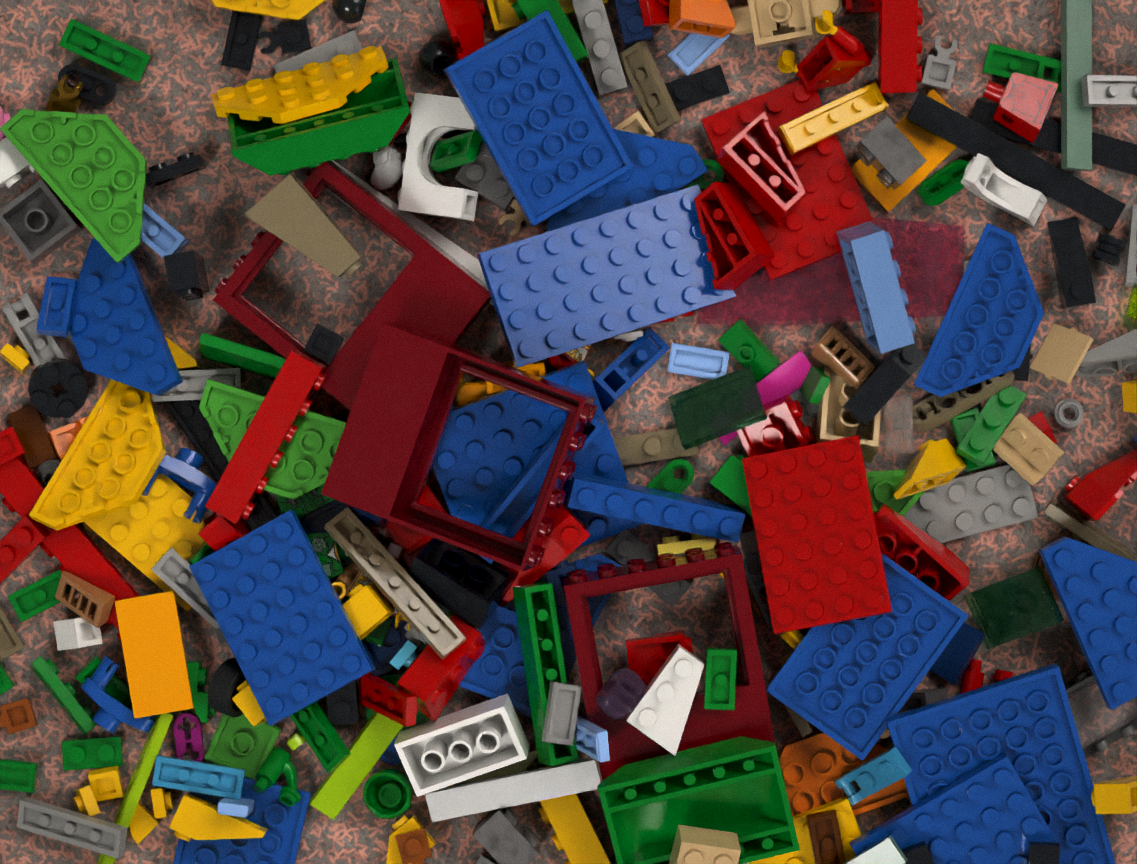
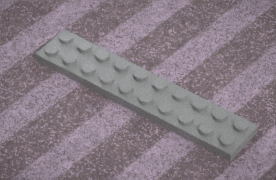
[739,464,1039,590]

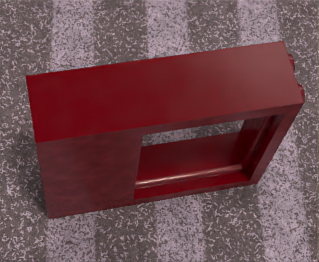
[213,160,492,410]
[321,323,597,572]
[562,542,776,781]

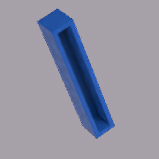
[478,414,604,564]
[564,472,746,543]

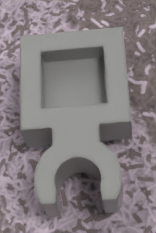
[920,36,957,91]

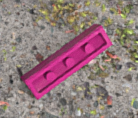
[707,350,812,446]

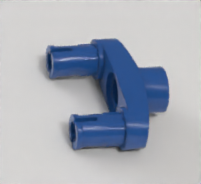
[142,448,216,523]
[81,656,157,734]

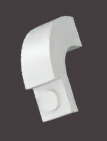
[960,153,1048,226]

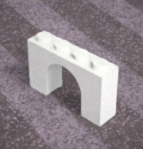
[397,93,478,221]

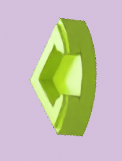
[287,730,306,751]

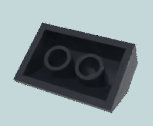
[408,538,517,629]

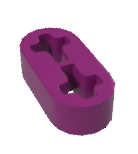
[174,712,205,762]

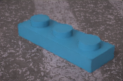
[152,755,246,800]

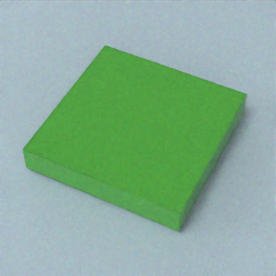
[204,714,282,780]

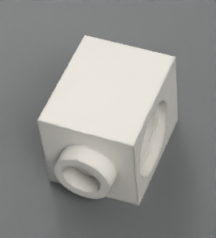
[53,617,103,651]

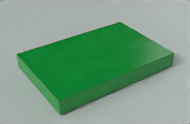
[199,333,286,380]

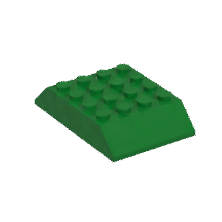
[228,58,410,176]
[597,736,800,864]

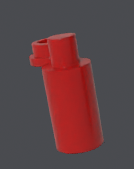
[960,659,1013,694]

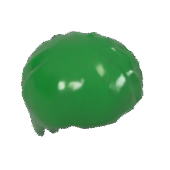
[363,768,413,820]

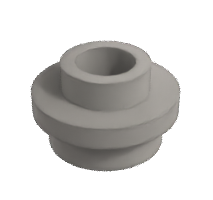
[1054,398,1084,428]

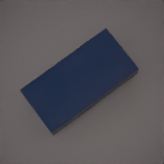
[930,622,986,686]

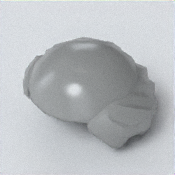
[371,146,403,191]

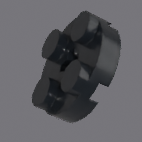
[28,358,88,418]

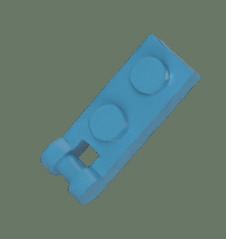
[834,746,912,806]

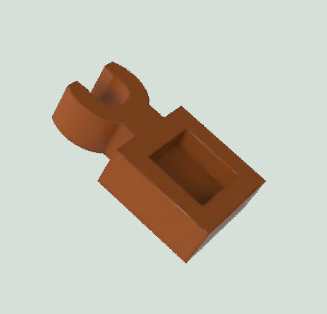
[0,697,38,735]
[395,827,432,864]

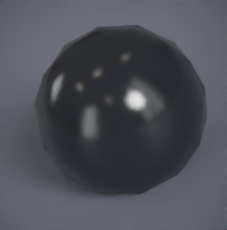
[332,0,366,23]
[419,39,455,77]

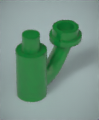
[253,747,301,807]

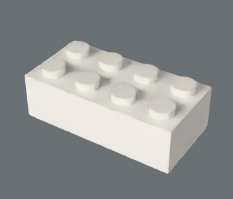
[394,694,530,797]

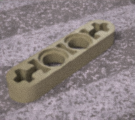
[908,370,1015,433]

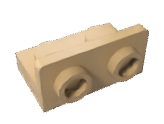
[993,413,1065,486]

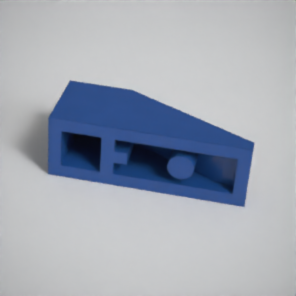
[592,327,670,413]

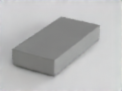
[542,681,582,746]

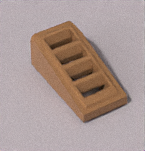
[811,326,876,389]
[55,571,115,628]

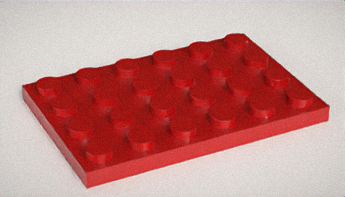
[701,79,875,282]
[742,435,893,635]

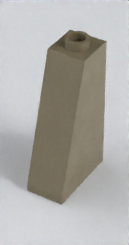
[245,174,364,277]

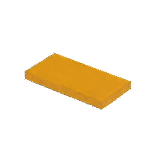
[850,89,957,213]
[115,591,194,719]

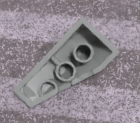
[1075,329,1137,377]

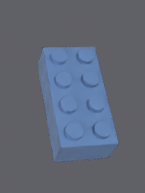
[837,221,916,354]

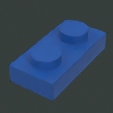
[36,276,77,337]

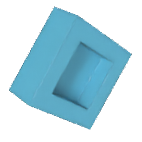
[389,639,418,670]

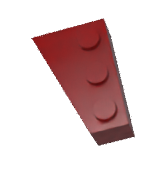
[717,111,806,223]
[694,181,775,290]
[397,614,486,722]

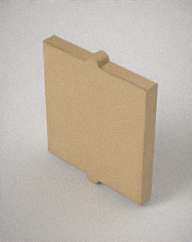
[1030,323,1094,384]

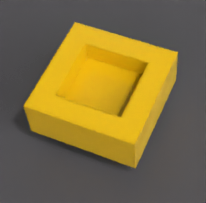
[0,343,31,375]
[88,766,124,802]
[73,785,100,816]
[150,786,174,819]

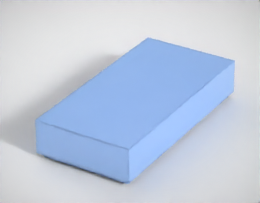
[667,33,730,76]
[667,343,730,382]
[217,797,254,818]

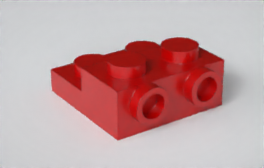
[733,394,816,457]
[625,630,693,700]

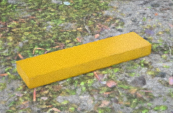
[777,82,889,155]

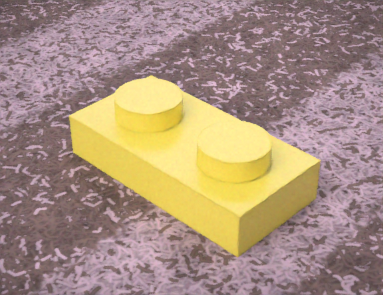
[656,533,717,555]

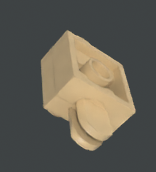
[730,0,842,48]

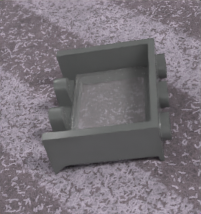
[1065,670,1137,758]

